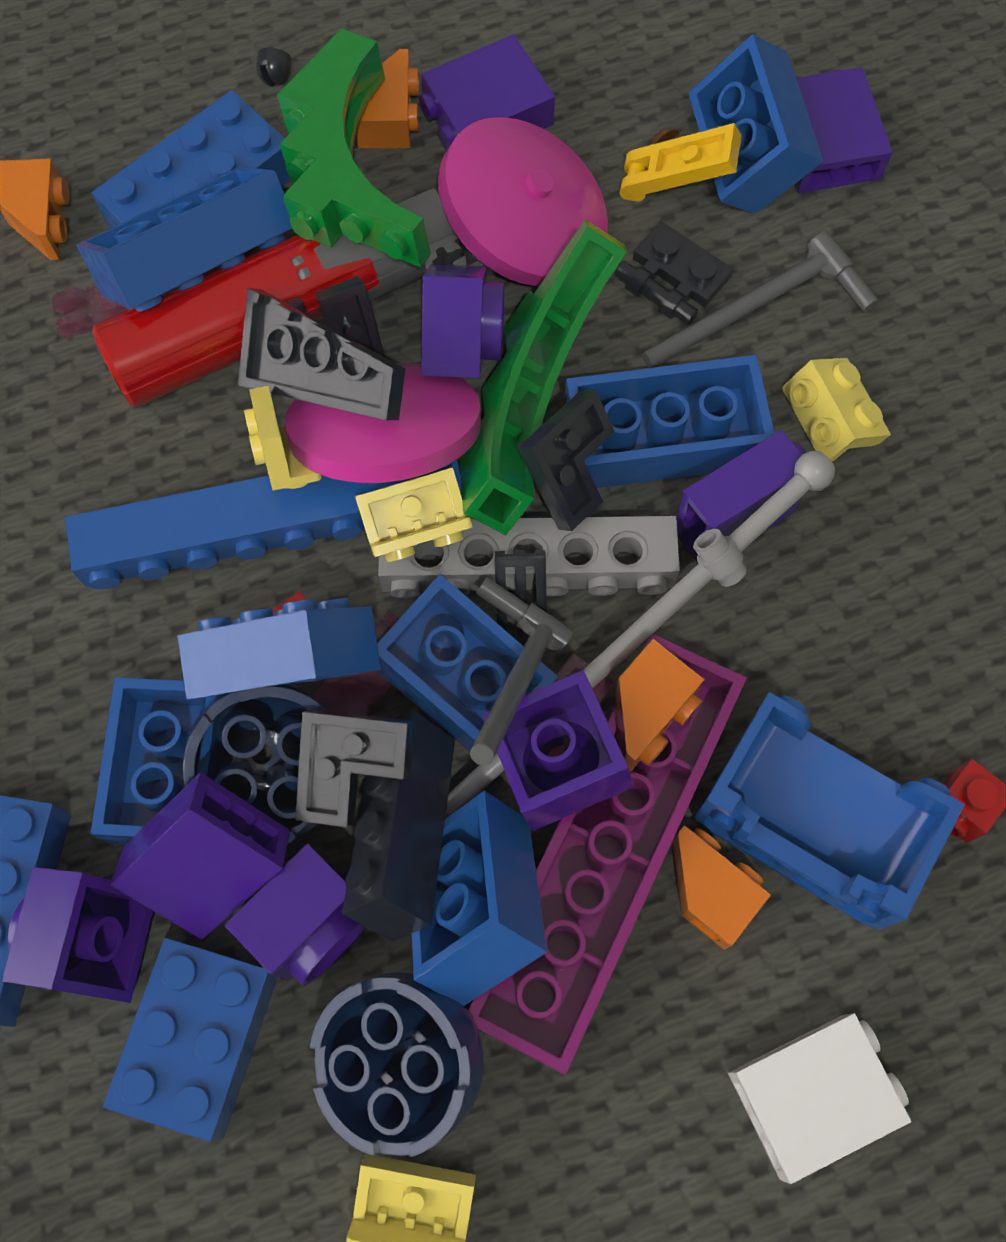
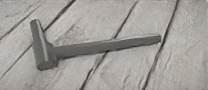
[642,231,879,368]
[470,577,574,765]

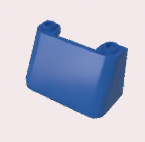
[695,692,965,929]

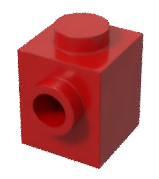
[943,759,1006,843]

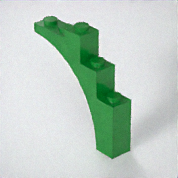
[277,29,431,267]
[459,219,627,535]

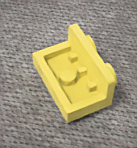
[783,358,891,462]
[244,385,322,491]
[355,468,473,562]
[346,1154,476,1242]

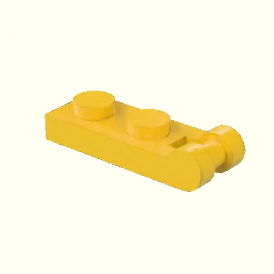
[619,123,742,202]

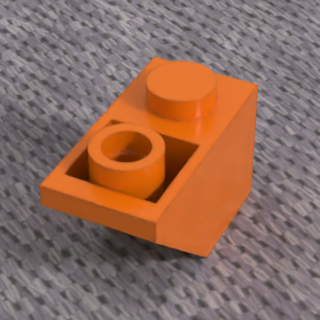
[356,49,419,148]
[0,159,70,260]
[615,639,704,772]
[672,825,771,950]

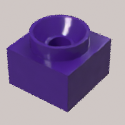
[421,264,504,378]
[481,670,634,831]
[224,843,366,986]
[2,867,153,1003]

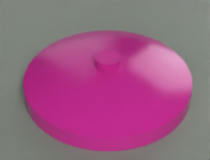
[438,117,608,286]
[285,363,481,483]

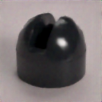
[256,47,292,87]

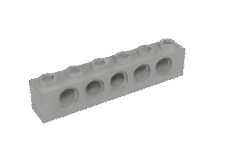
[378,516,680,599]

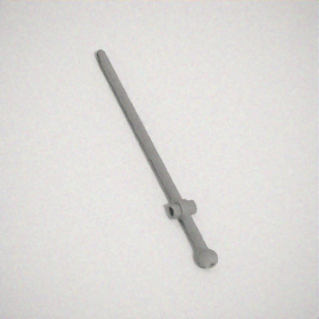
[445,451,835,819]

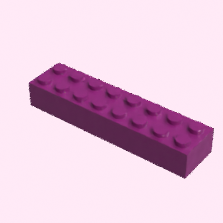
[468,634,746,1075]

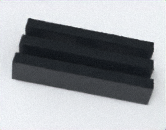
[495,549,548,649]

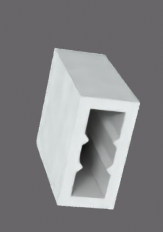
[728,1013,912,1184]

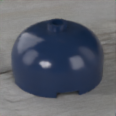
[183,684,327,844]
[310,972,484,1157]

